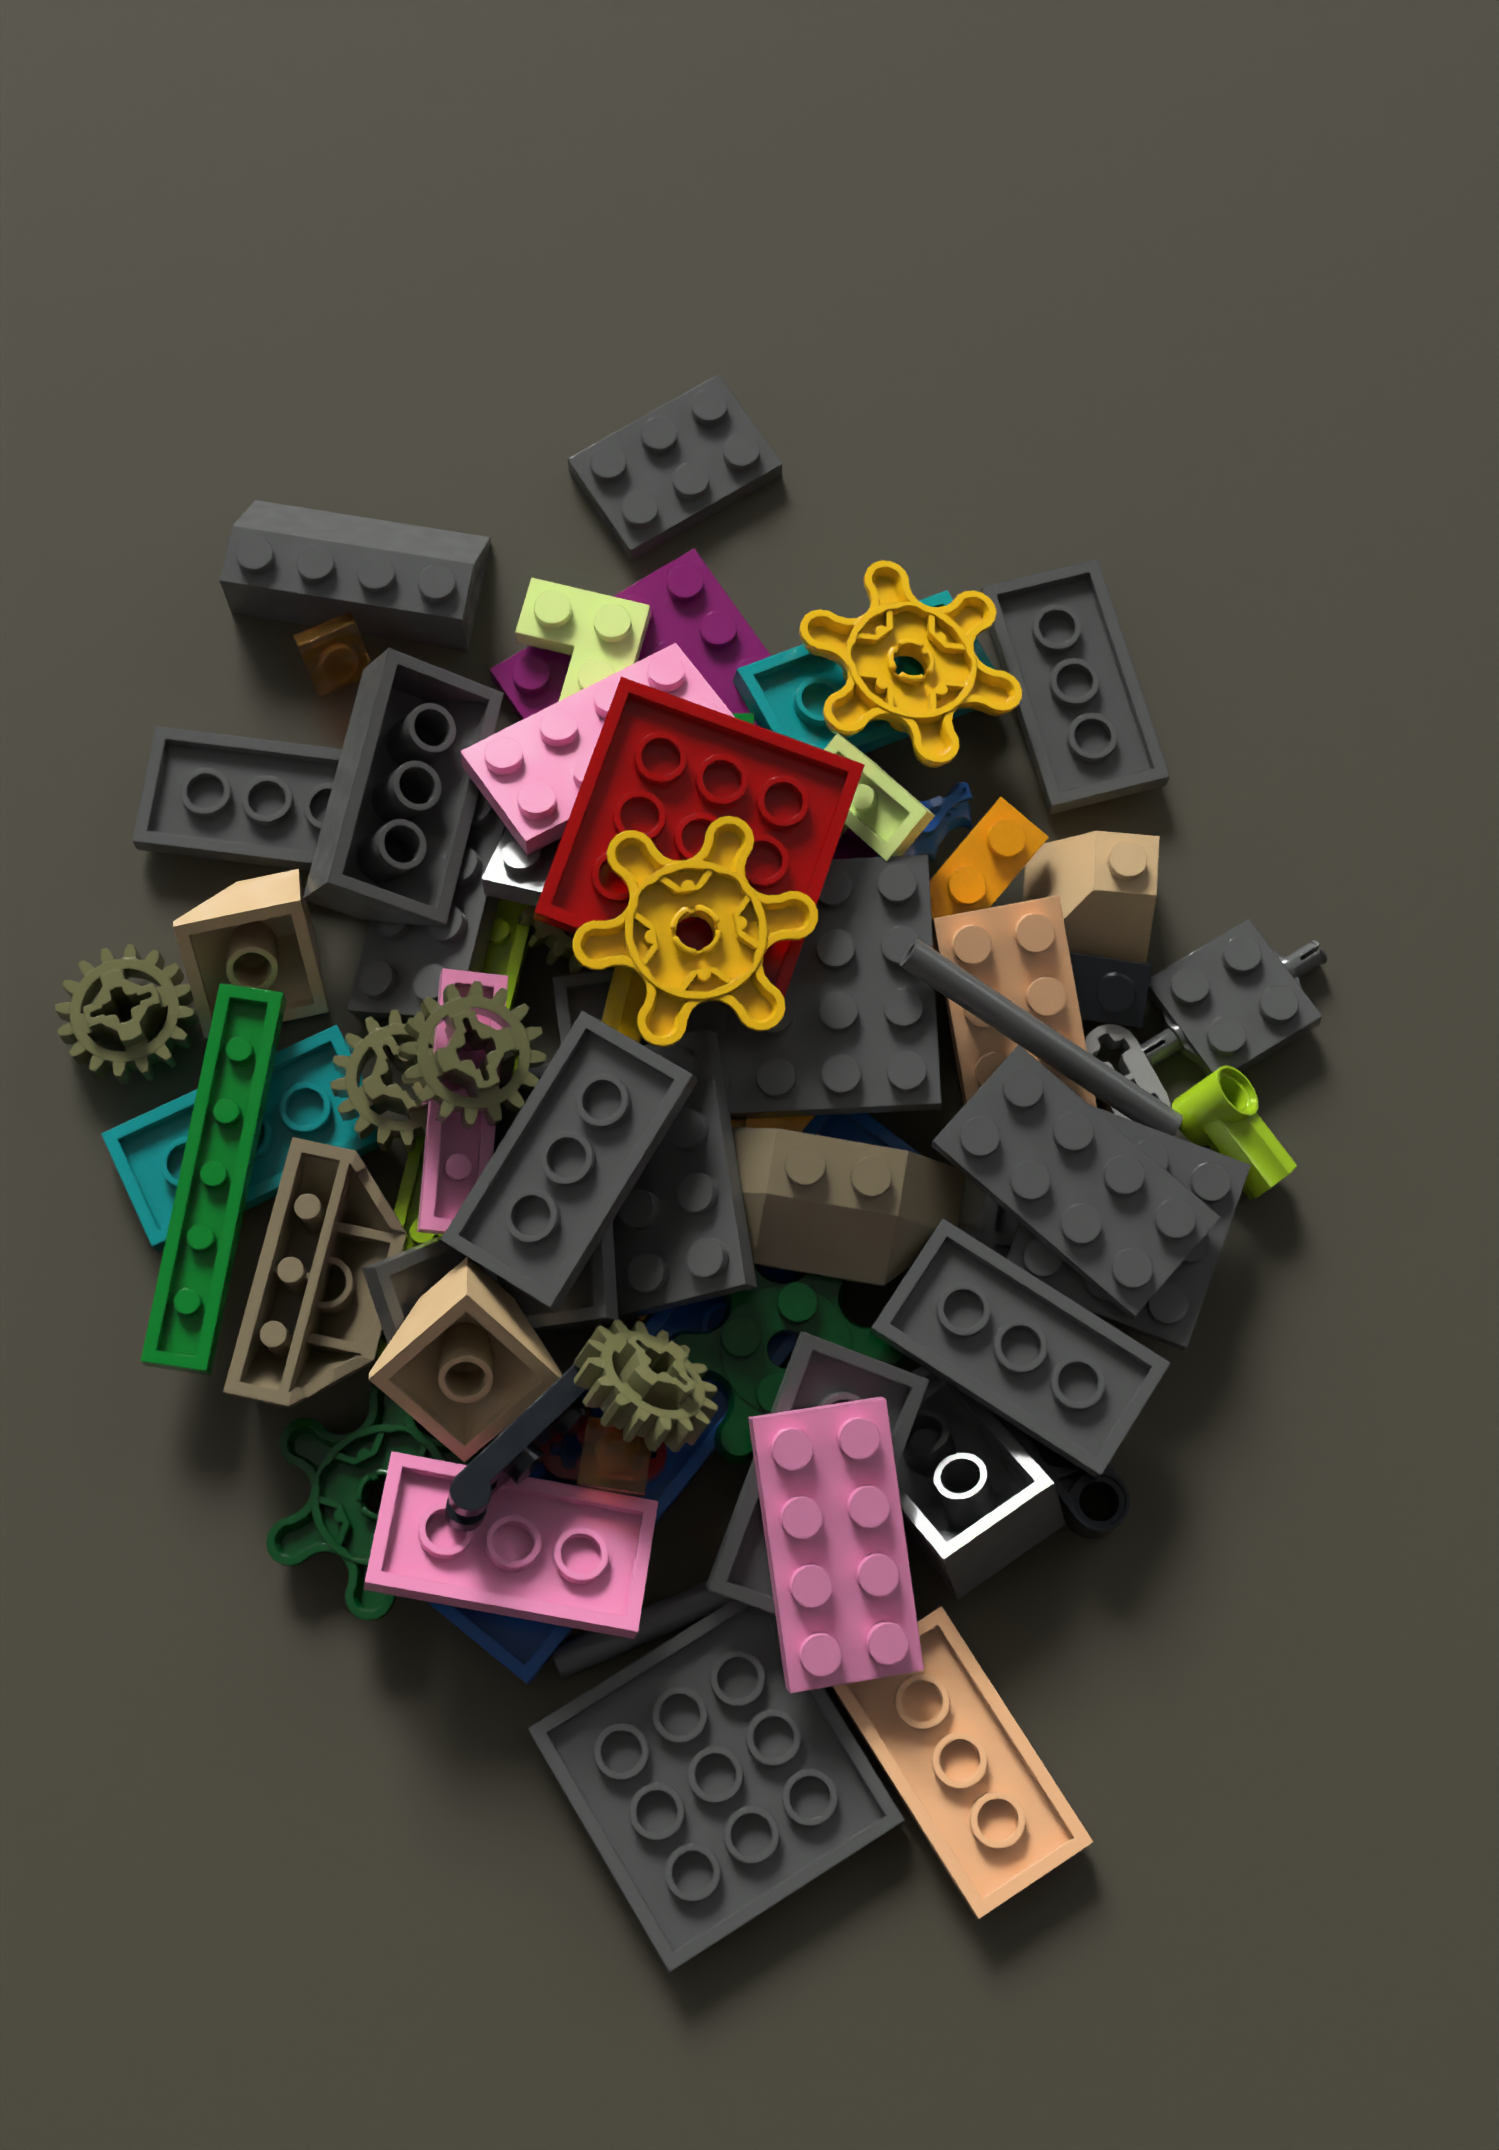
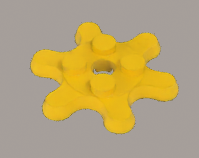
[799,560,1022,768]
[572,816,818,1047]

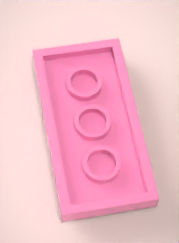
[460,643,734,855]
[748,1397,924,1693]
[363,1451,658,1639]

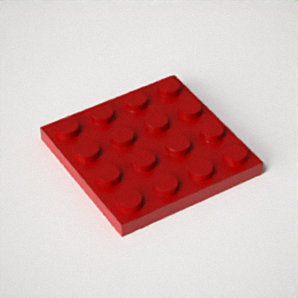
[533,676,865,998]

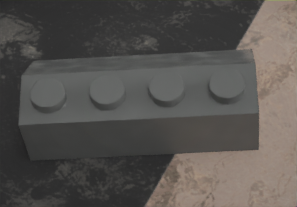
[219,500,491,651]
[303,648,504,927]

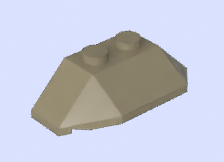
[732,1127,965,1287]
[223,1137,408,1408]

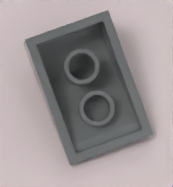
[896,1366,1066,1600]

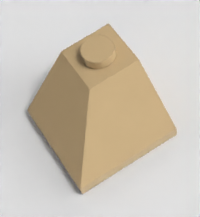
[1022,831,1160,963]
[173,869,329,1038]
[369,1256,562,1463]

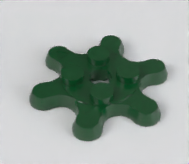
[668,1265,908,1465]
[266,1384,495,1621]

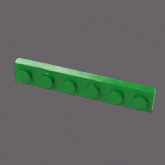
[141,983,287,1376]

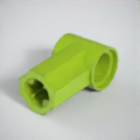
[1172,1065,1297,1200]

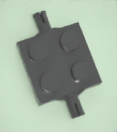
[1139,919,1327,1077]

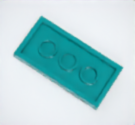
[733,590,995,754]
[101,1025,379,1252]

